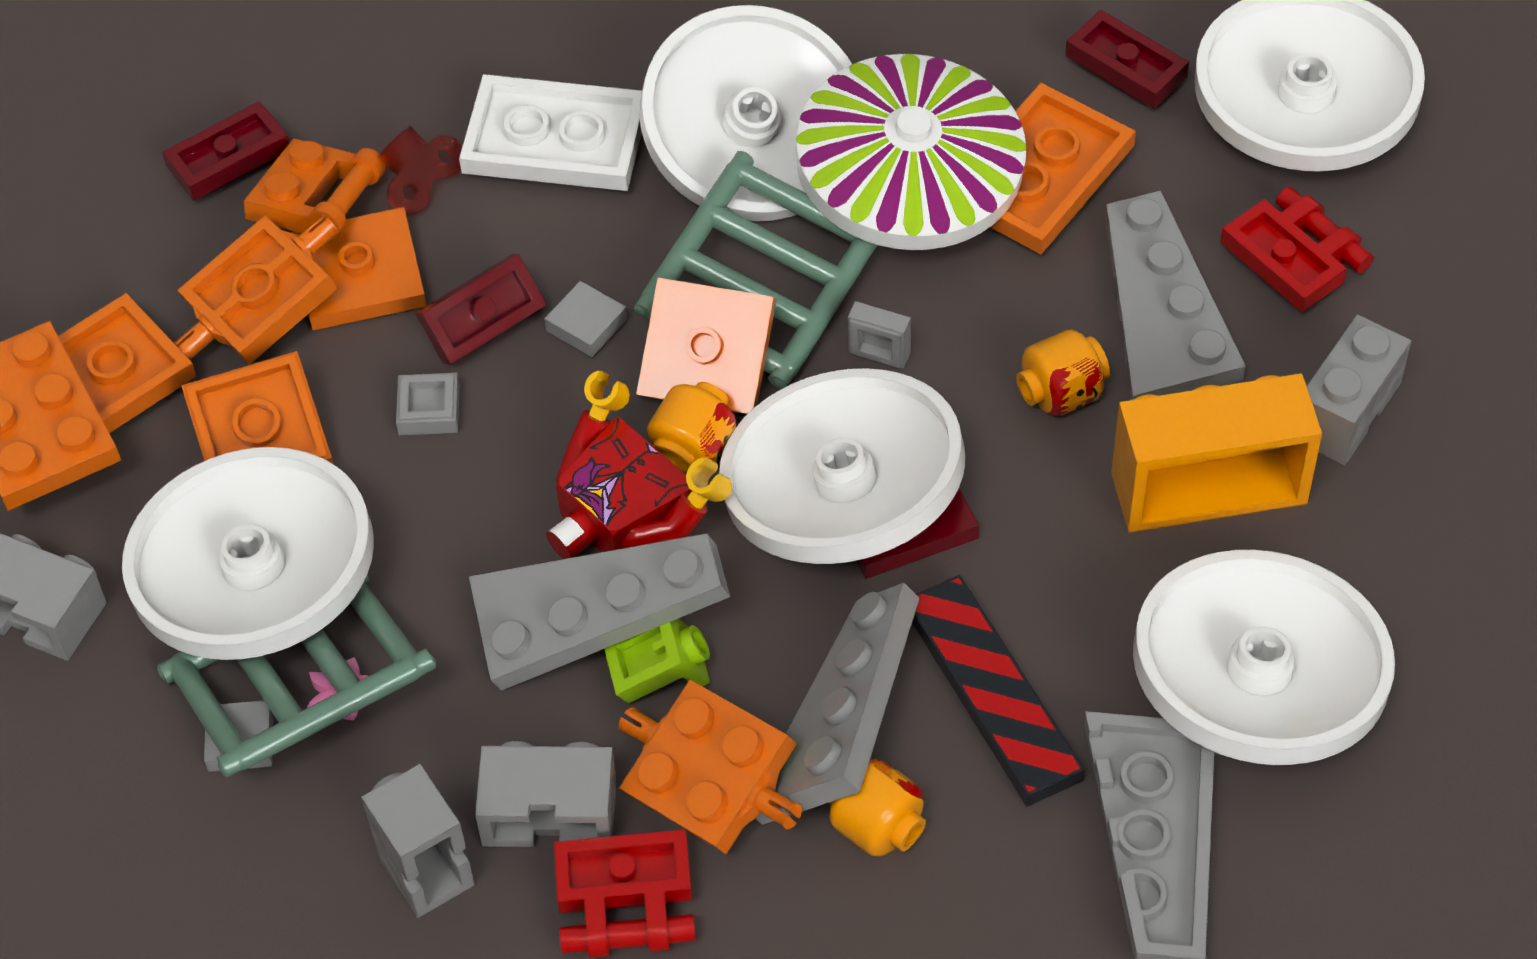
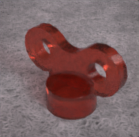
[378,125,463,215]

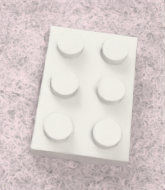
[459,74,642,191]

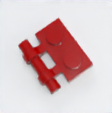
[1220,186,1374,312]
[554,829,696,958]

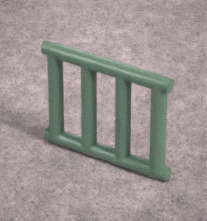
[634,151,877,389]
[157,574,436,778]

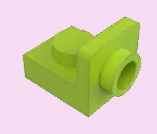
[604,618,710,704]

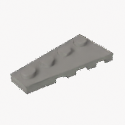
[1105,190,1246,400]
[469,534,730,691]
[755,582,919,825]
[1084,711,1214,959]

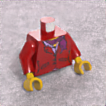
[546,371,732,559]

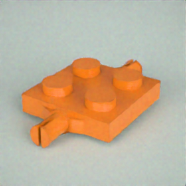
[173,214,339,365]
[619,680,802,855]

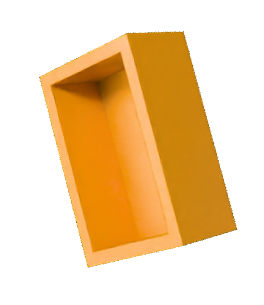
[1111,373,1322,533]

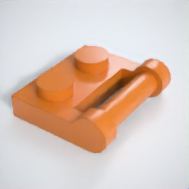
[244,138,386,240]

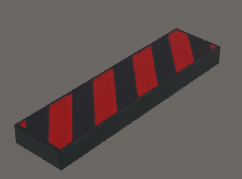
[912,575,1085,807]

